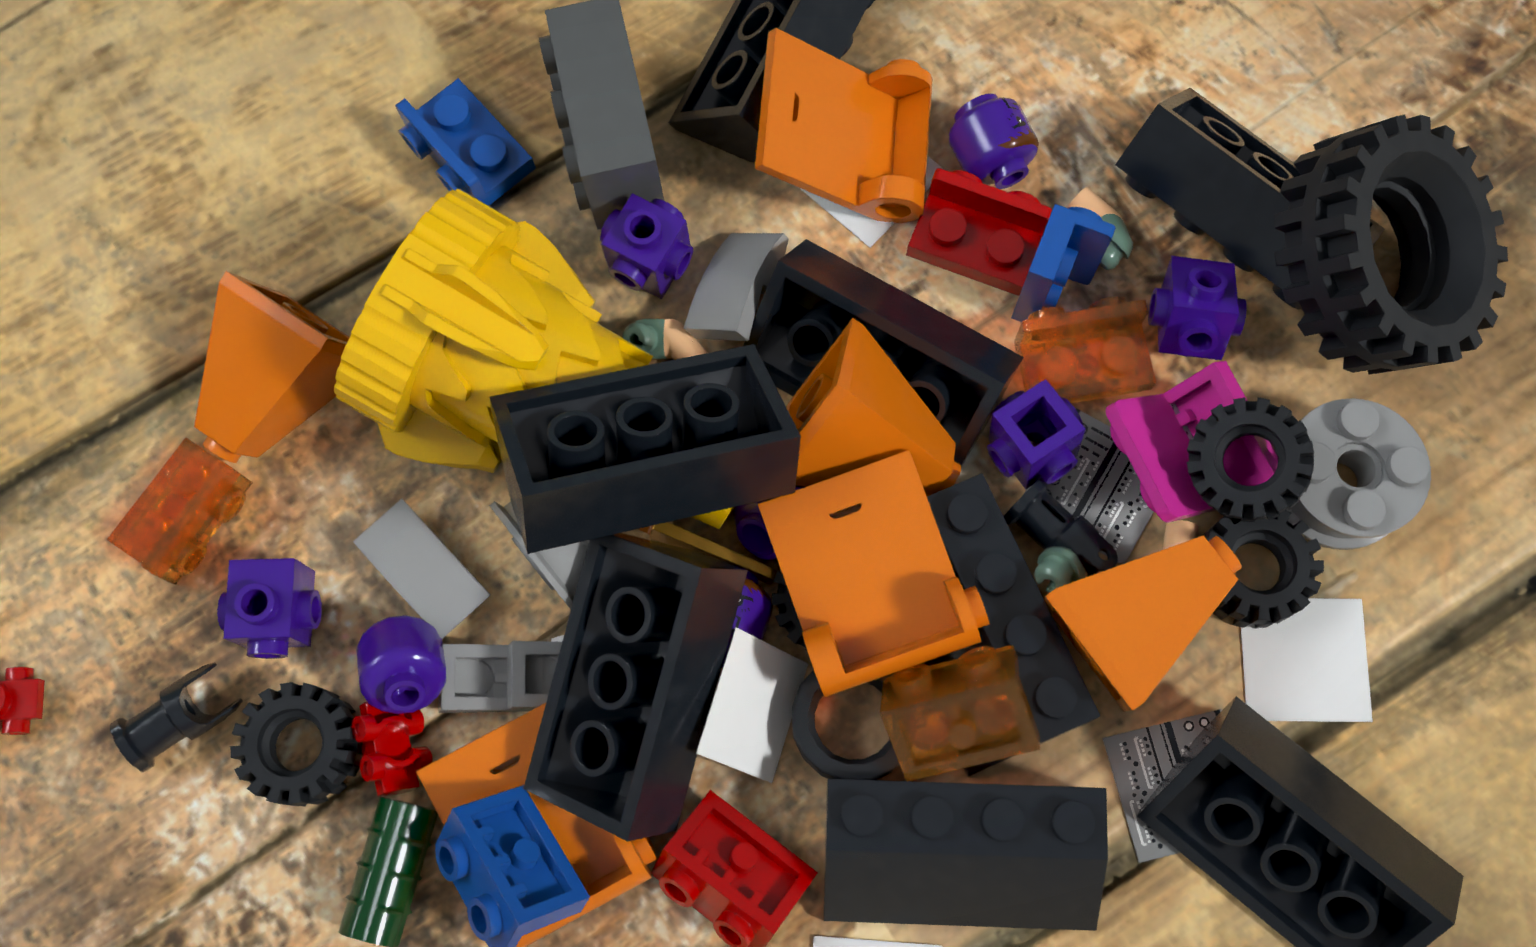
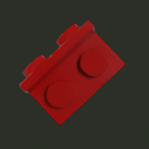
[906,168,1052,296]
[651,790,818,947]

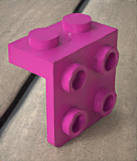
[1106,361,1278,523]

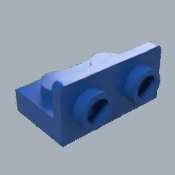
[395,78,536,206]
[1011,204,1116,327]
[435,785,590,947]

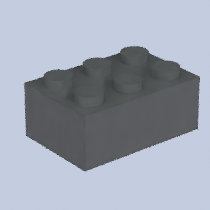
[539,0,664,230]

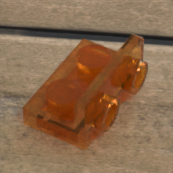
[1014,296,1156,403]
[107,438,253,585]
[880,645,1041,781]

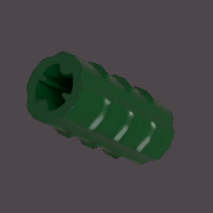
[338,796,438,947]

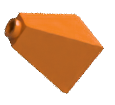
[194,271,350,463]
[786,318,961,496]
[1045,535,1242,712]

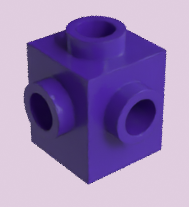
[600,193,693,299]
[1148,256,1247,361]
[987,379,1085,489]
[217,558,322,659]

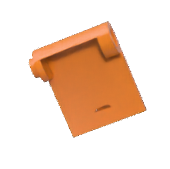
[755,28,933,223]
[758,450,989,697]
[416,703,658,947]

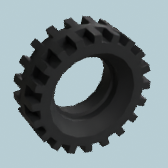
[1274,114,1508,375]

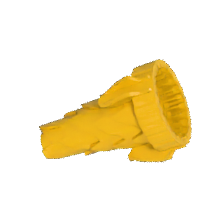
[334,188,733,529]

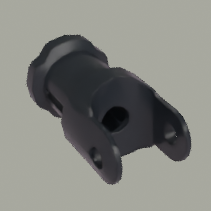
[1004,478,1118,576]
[110,662,243,772]

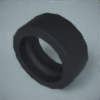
[792,670,918,780]

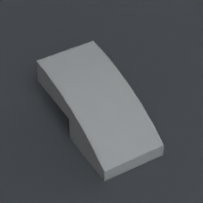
[683,233,789,341]
[353,498,490,639]
[438,641,562,713]

